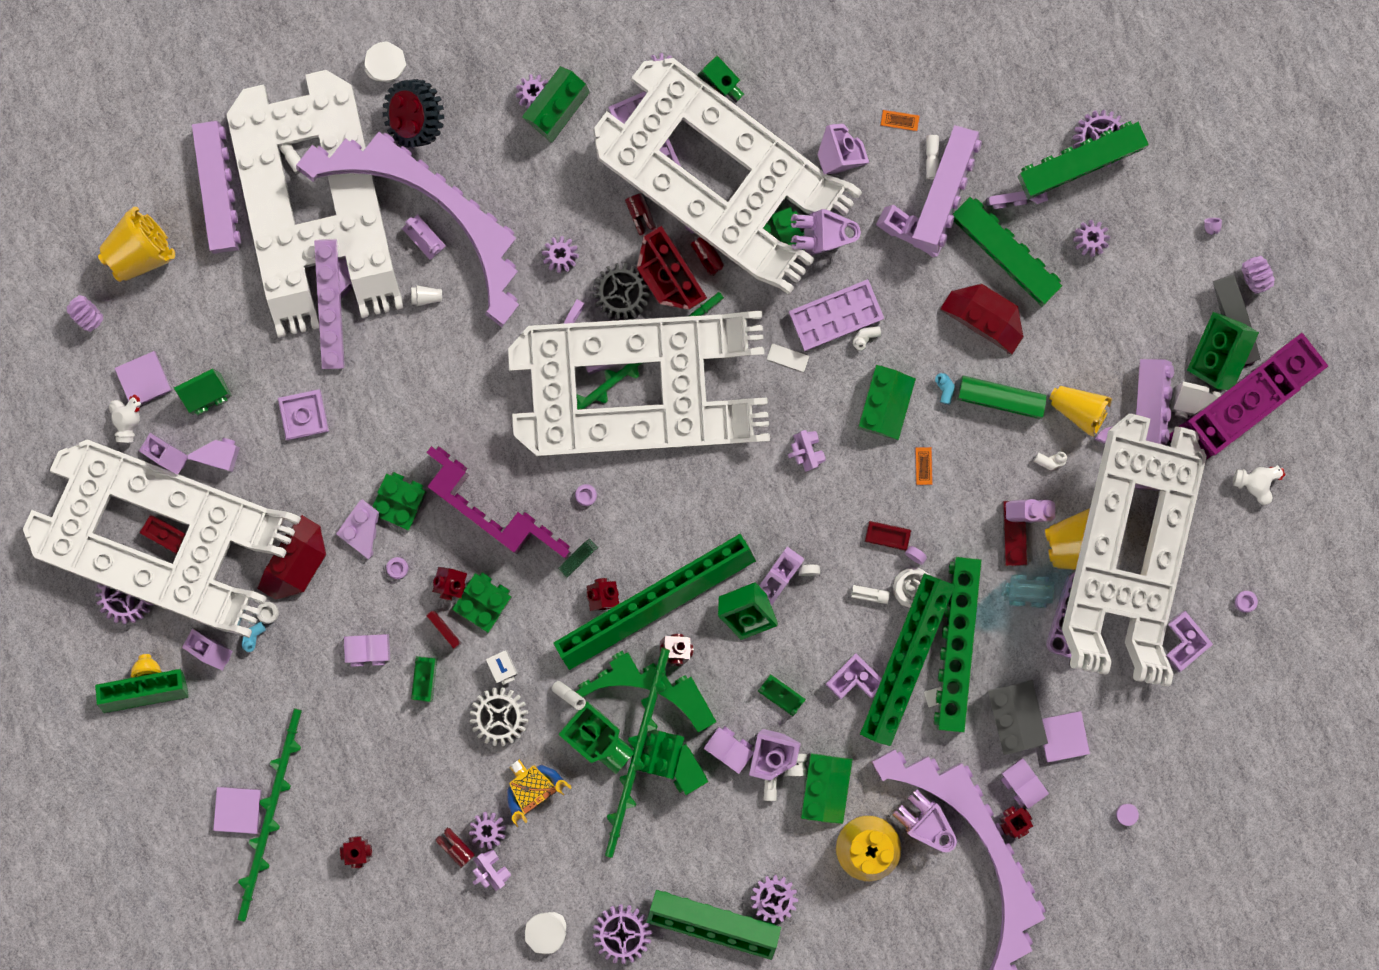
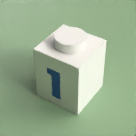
[486,650,518,685]

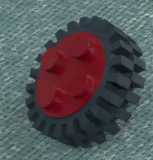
[382,79,444,148]

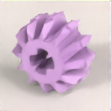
[516,74,548,109]
[1073,220,1110,257]
[542,236,579,273]
[1242,256,1275,294]
[67,295,103,332]
[469,812,506,849]

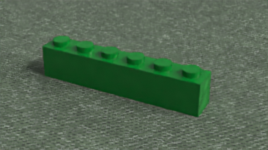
[1017,121,1149,200]
[952,197,1062,307]
[646,890,781,960]

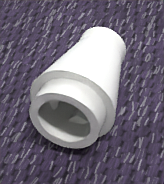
[411,285,442,307]

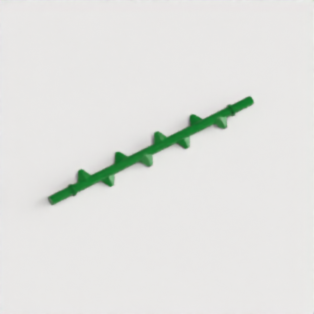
[576,292,724,410]
[605,648,670,858]
[237,708,302,922]

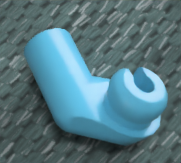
[935,373,955,405]
[242,621,266,652]

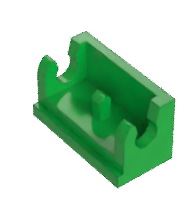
[411,656,438,702]
[757,674,806,717]

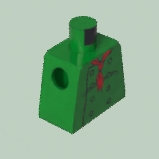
[697,55,744,103]

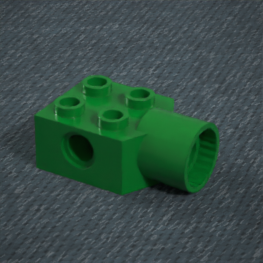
[558,701,634,774]

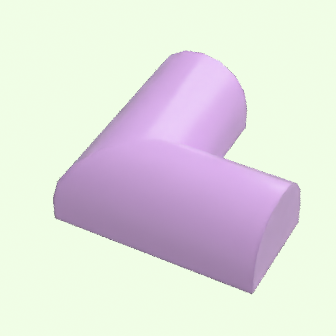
[1166,611,1213,672]
[825,653,882,699]

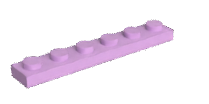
[314,239,345,369]

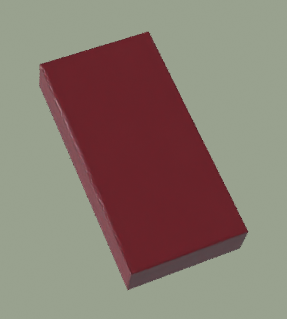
[864,521,911,551]
[426,611,462,649]

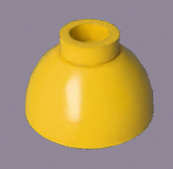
[131,654,161,678]

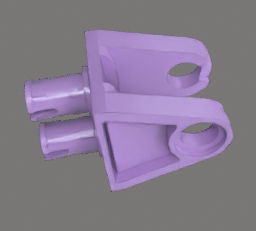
[791,209,861,256]
[892,789,957,853]

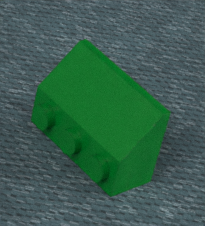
[522,66,590,143]
[1187,312,1259,390]
[857,365,916,440]
[800,752,853,824]

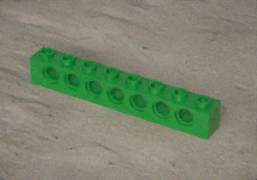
[933,557,982,733]
[860,573,955,746]

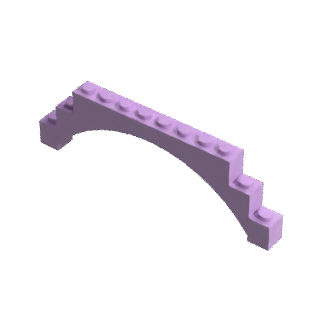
[296,132,519,327]
[871,749,1046,970]

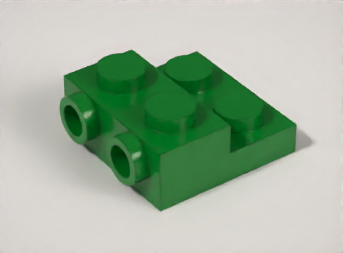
[763,207,805,250]
[372,472,427,531]
[452,572,512,633]
[638,730,684,780]

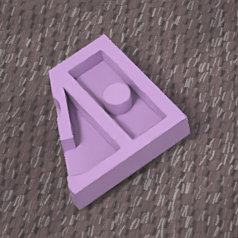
[336,499,379,559]

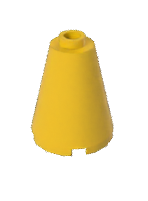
[1049,386,1112,437]

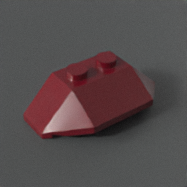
[637,226,707,310]
[939,283,1024,355]
[257,515,327,600]

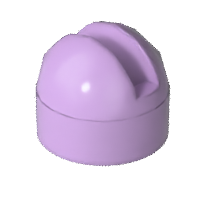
[1204,218,1222,235]

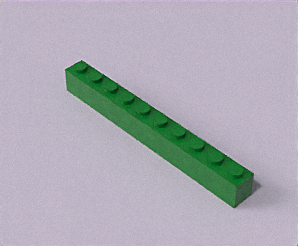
[553,533,756,670]

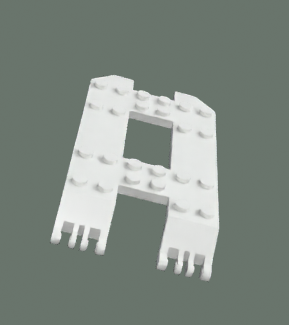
[593,58,862,294]
[227,70,404,338]
[508,311,770,456]
[1062,414,1206,687]
[23,440,301,638]

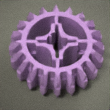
[1072,110,1126,167]
[95,584,154,624]
[593,904,652,964]

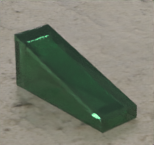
[558,538,598,578]

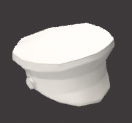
[364,41,406,83]
[893,567,930,608]
[525,912,566,954]

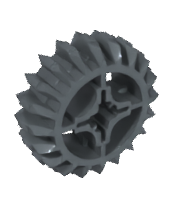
[592,263,650,321]

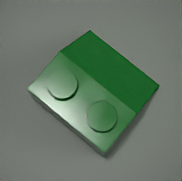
[174,368,232,416]
[718,582,778,640]
[673,743,709,795]

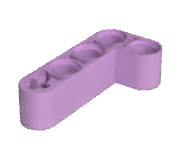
[1046,572,1075,659]

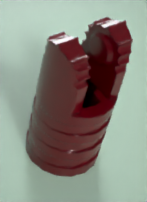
[625,193,656,236]
[690,237,724,276]
[435,827,475,868]

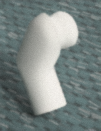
[853,326,881,350]
[1034,452,1067,470]

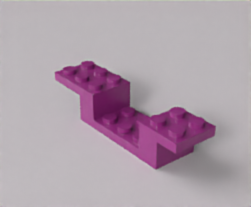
[1169,333,1328,460]
[426,446,571,560]

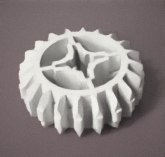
[470,688,528,746]

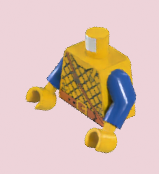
[507,759,572,827]

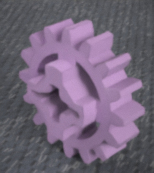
[751,875,798,923]

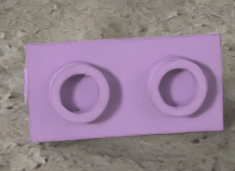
[402,214,446,260]

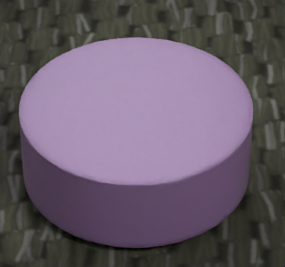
[575,484,597,506]
[905,546,927,565]
[386,557,409,579]
[1235,591,1258,613]
[1116,804,1139,826]

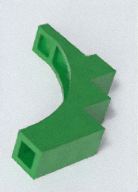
[575,650,717,732]

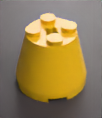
[98,206,175,282]
[1045,508,1090,570]
[836,815,901,881]

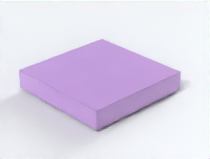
[115,351,172,404]
[278,389,329,440]
[1043,711,1090,762]
[213,787,261,834]

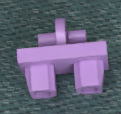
[788,430,826,472]
[473,850,511,891]

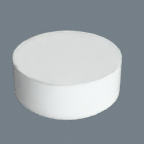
[798,565,820,576]
[257,602,279,624]

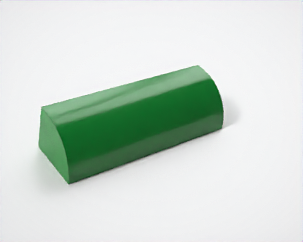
[957,375,1047,419]
[95,669,189,713]

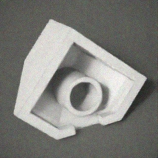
[1170,382,1221,418]

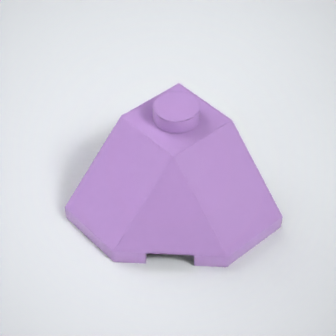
[818,124,869,174]
[749,729,801,781]

